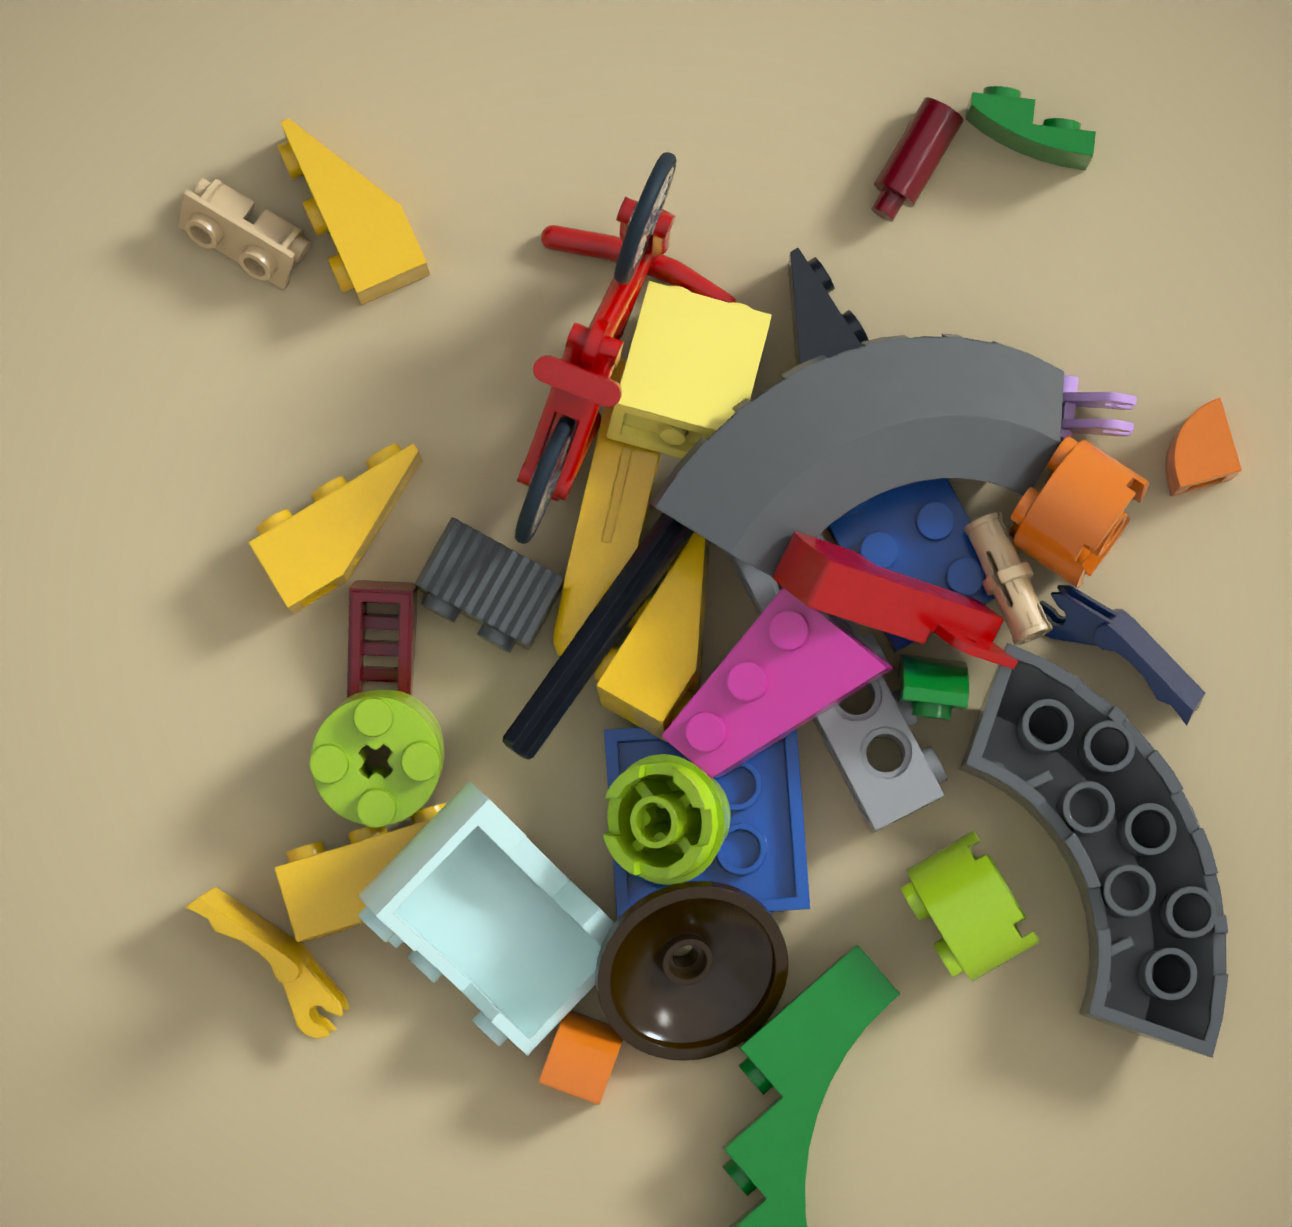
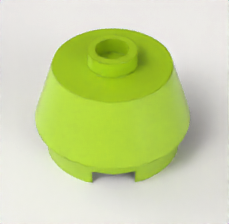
[603,754,731,885]

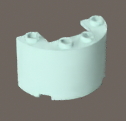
[358,781,615,1056]

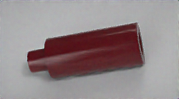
[871,97,964,222]

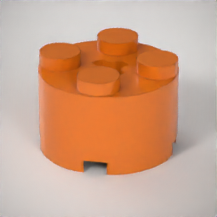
[1009,436,1150,588]

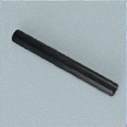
[502,513,694,760]

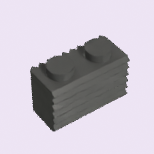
[415,517,564,653]

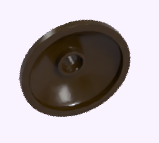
[595,881,789,1061]

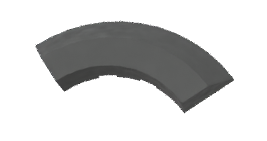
[650,334,1064,577]
[959,643,1229,1058]

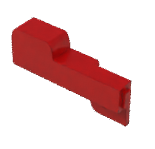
[772,531,1018,669]

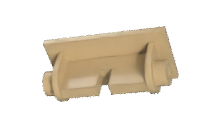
[178,178,311,290]

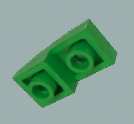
[966,86,1096,171]
[897,654,969,720]

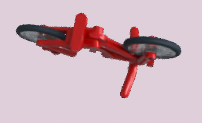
[515,152,737,544]

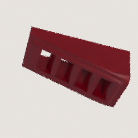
[347,580,418,698]

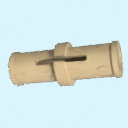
[964,512,1053,645]

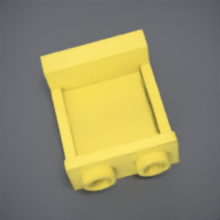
[606,281,772,459]

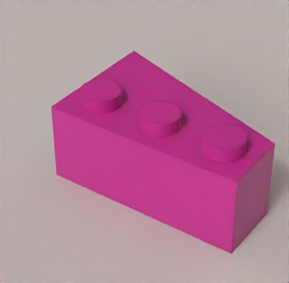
[662,588,895,778]

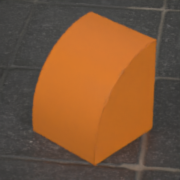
[1165,397,1242,496]
[538,1010,623,1105]

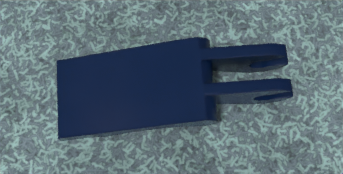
[1040,585,1205,726]

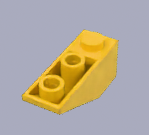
[277,118,430,305]
[248,443,422,614]
[594,532,709,742]
[274,803,446,943]

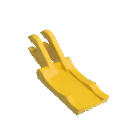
[185,886,350,1039]

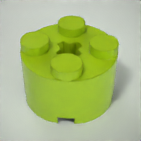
[309,690,445,828]
[900,830,1040,982]

